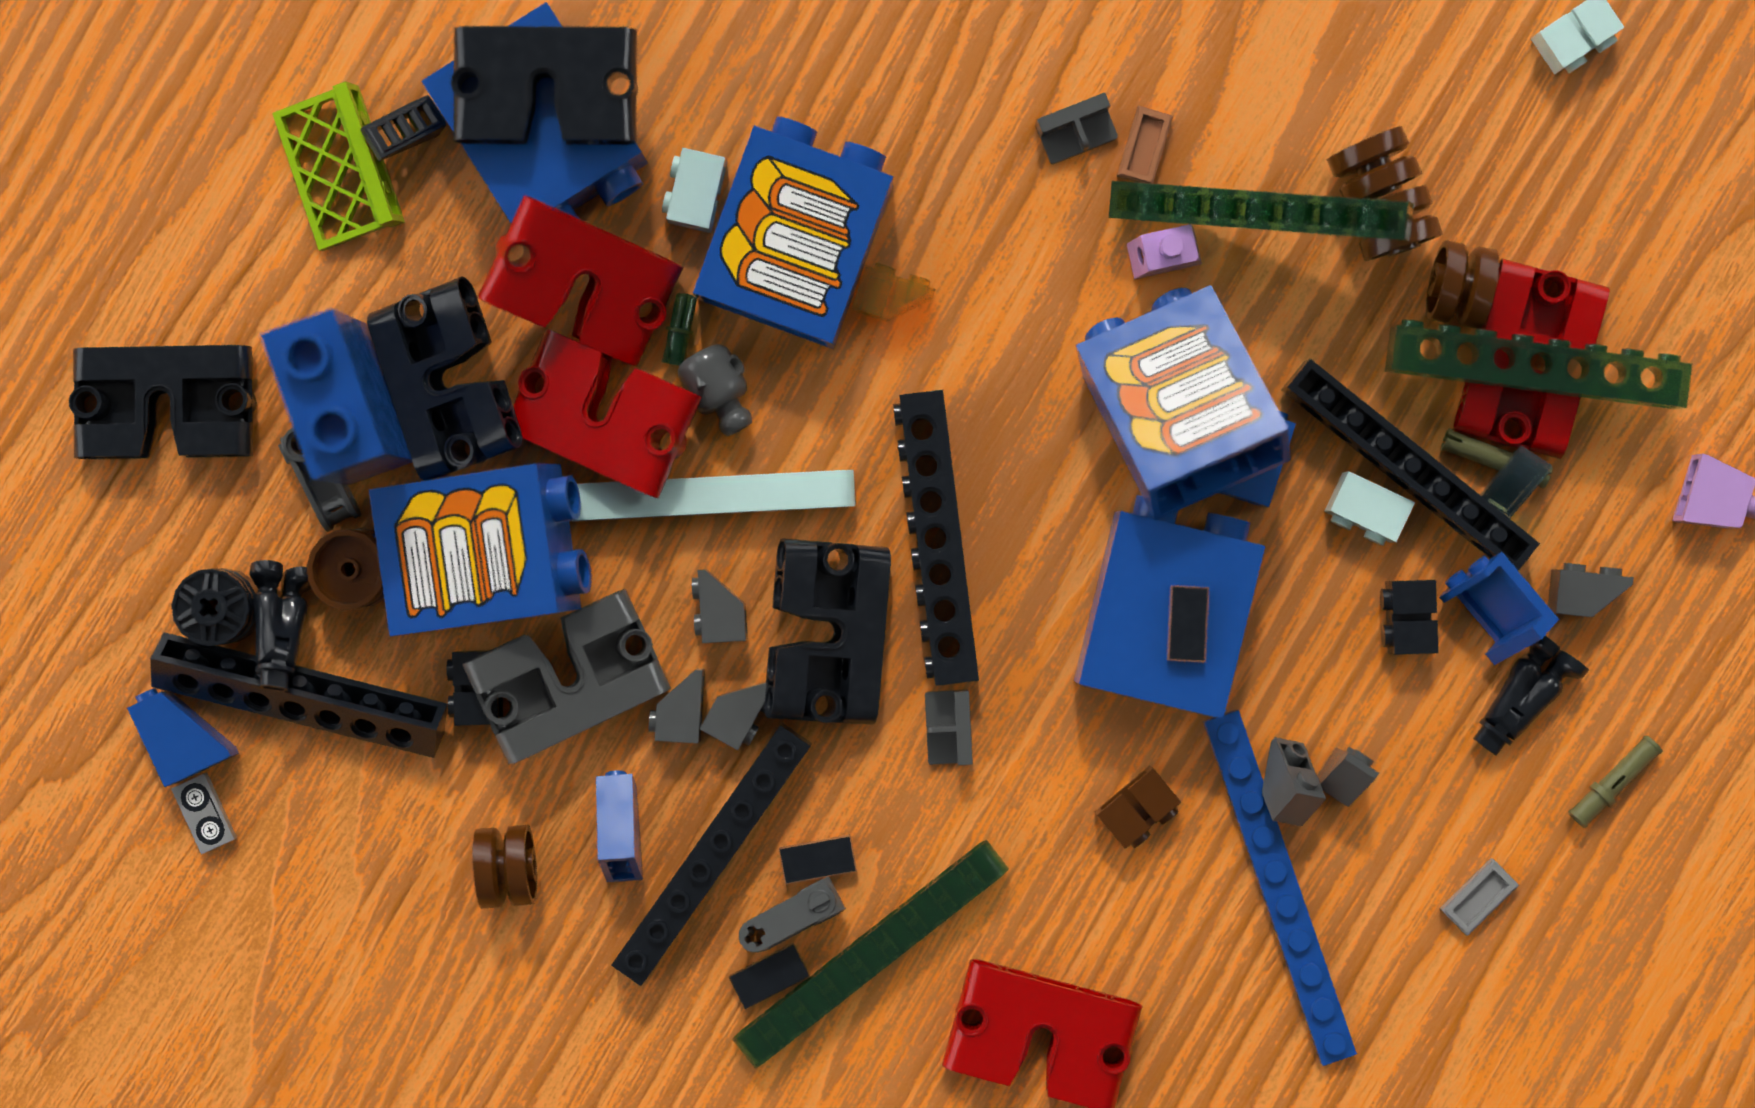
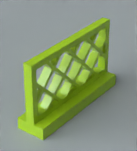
[272,81,405,251]

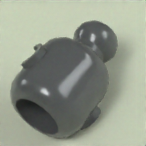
[678,344,752,436]

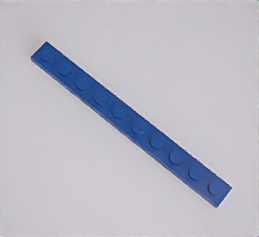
[1203,710,1357,1066]

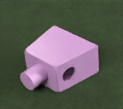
[1126,224,1202,279]
[1672,454,1755,529]

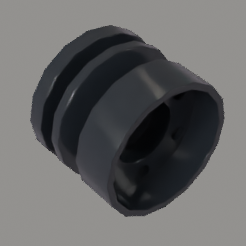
[171,568,258,646]

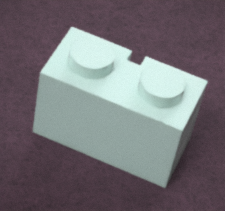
[1531,0,1625,75]
[662,147,727,233]
[1324,471,1415,546]

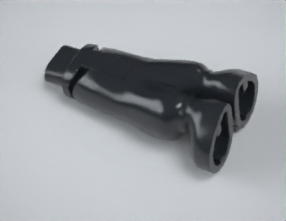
[249,560,312,692]
[1473,636,1589,756]

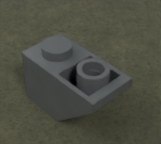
[1548,563,1634,617]
[692,570,748,643]
[700,682,766,750]
[1262,737,1326,826]
[1317,747,1379,807]

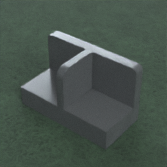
[1035,92,1118,164]
[925,690,973,765]

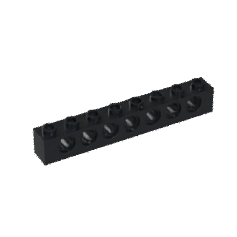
[1281,358,1540,571]
[893,390,979,686]
[150,632,447,758]
[611,723,812,986]

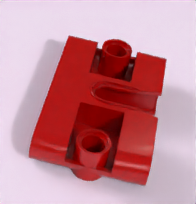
[477,195,684,366]
[1453,258,1610,459]
[513,328,703,499]
[942,959,1143,1108]

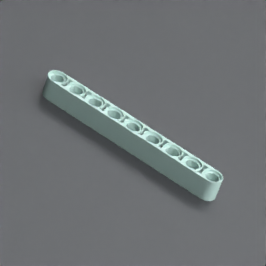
[571,470,856,521]

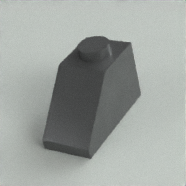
[649,668,705,743]

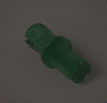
[661,293,697,366]

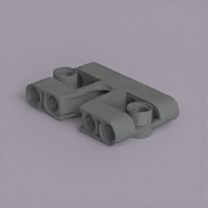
[462,589,671,765]

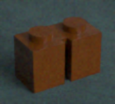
[1094,766,1181,849]

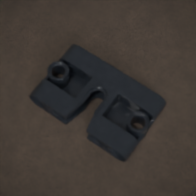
[451,26,638,145]
[367,276,523,481]
[69,345,257,459]
[764,538,891,725]

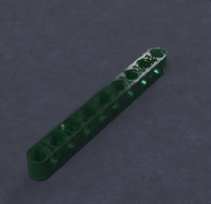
[732,839,1009,1068]

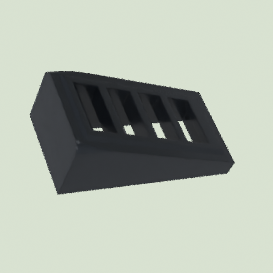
[360,95,446,161]

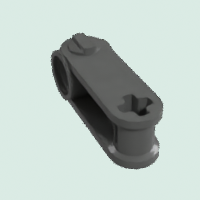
[278,427,361,532]
[739,877,846,952]

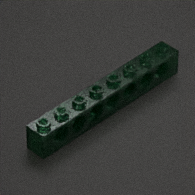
[1109,181,1414,241]
[1385,320,1692,410]

